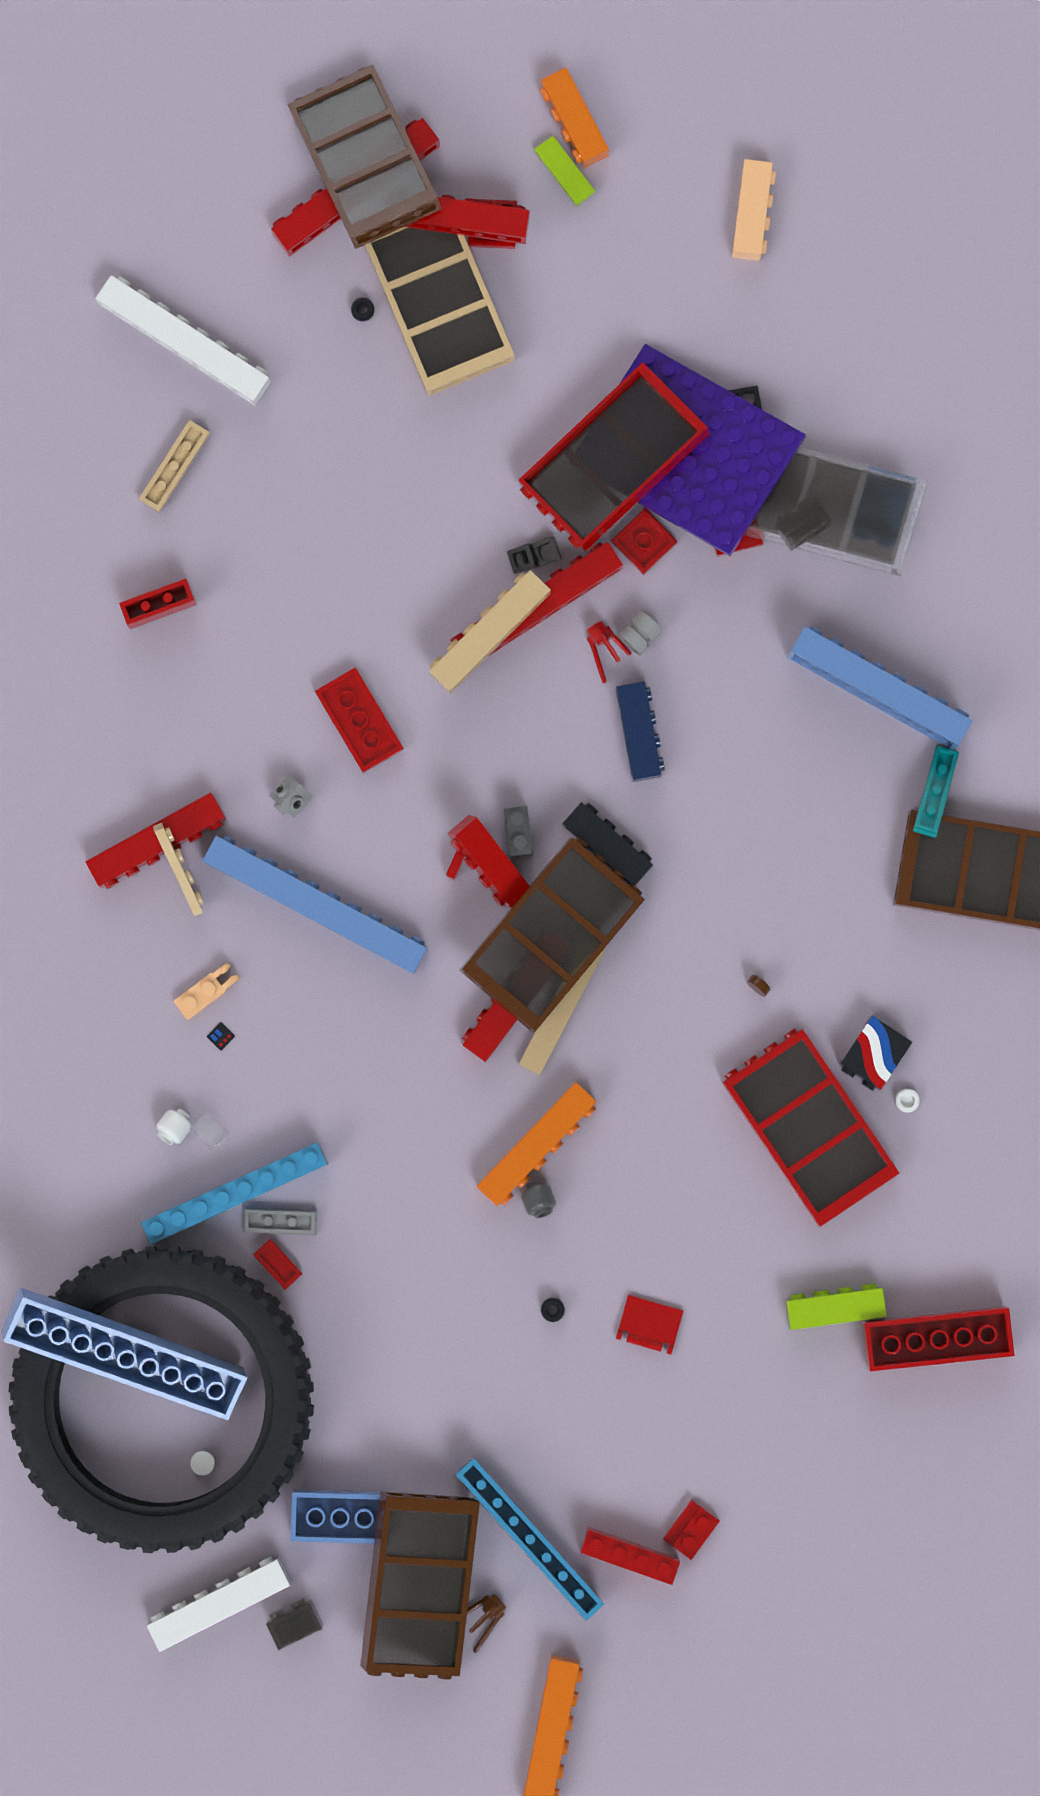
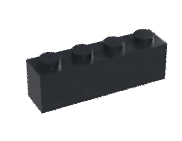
[562,802,653,886]

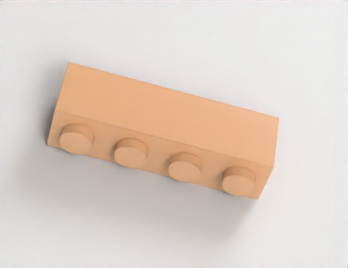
[732,159,776,261]

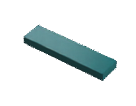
[913,745,959,838]

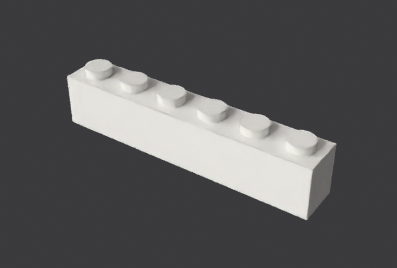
[147,1556,292,1652]

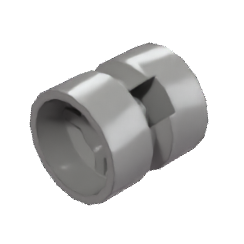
[618,610,663,656]

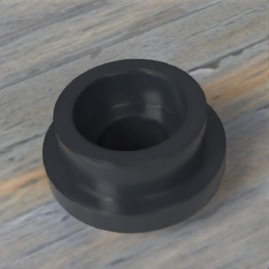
[351,298,375,322]
[541,1298,565,1322]

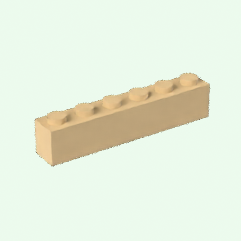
[429,570,551,694]

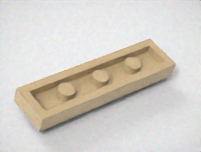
[139,420,210,513]
[153,823,204,916]

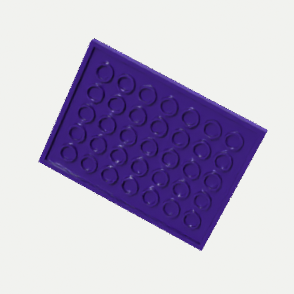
[570,344,806,557]

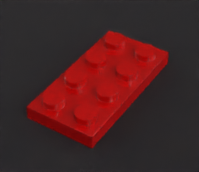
[315,667,404,774]

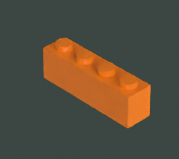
[539,67,609,169]

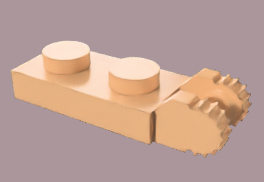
[173,963,240,1020]

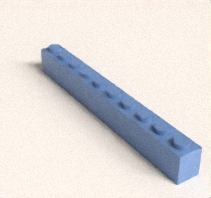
[202,834,427,974]

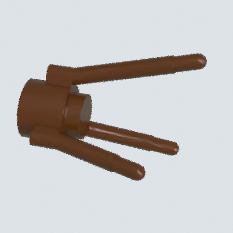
[467,1594,507,1653]

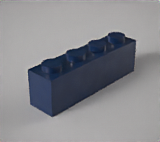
[616,681,665,782]

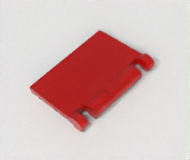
[616,1295,684,1355]

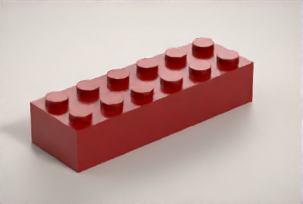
[862,1306,1015,1372]

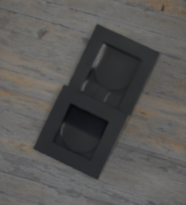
[507,536,562,574]

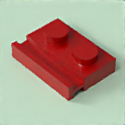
[663,1499,720,1560]

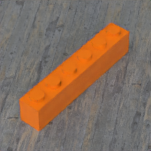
[476,1082,597,1206]
[523,1655,583,1796]

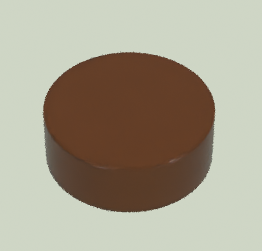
[747,975,770,997]

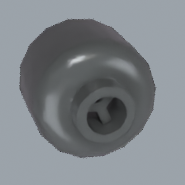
[521,1181,556,1218]

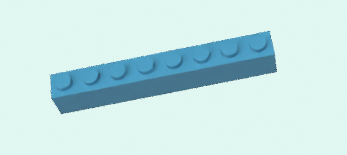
[141,1142,328,1245]
[454,1458,604,1621]

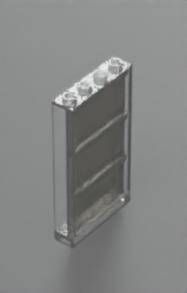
[745,447,927,576]

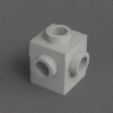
[269,775,313,818]

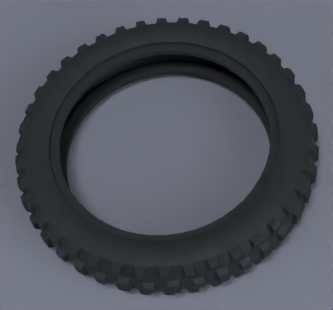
[8,1246,314,1554]

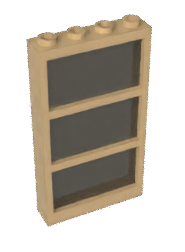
[364,227,515,397]

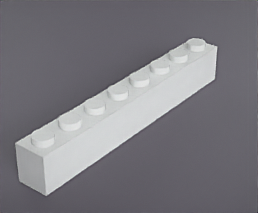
[95,275,271,405]

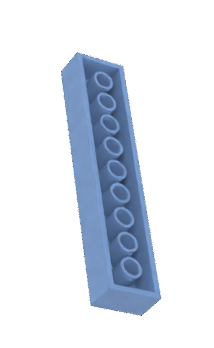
[1,1287,248,1420]

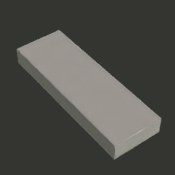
[244,1208,317,1235]

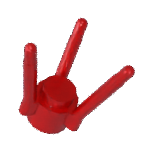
[587,621,631,683]

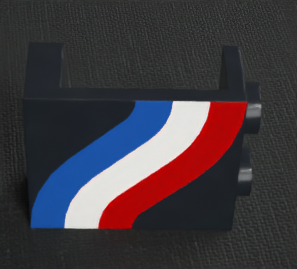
[839,1015,912,1091]

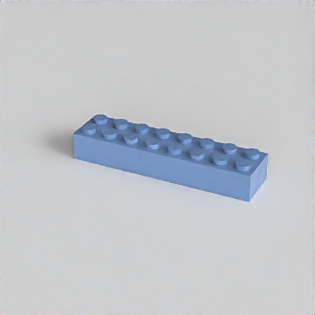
[787,626,973,750]

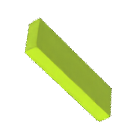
[534,136,595,207]

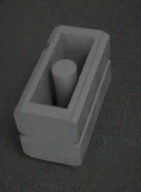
[503,806,533,858]

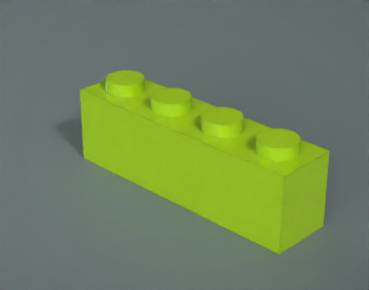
[785,1283,887,1330]

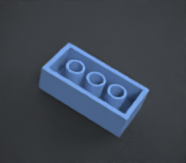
[290,1489,390,1544]

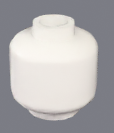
[156,1109,192,1145]

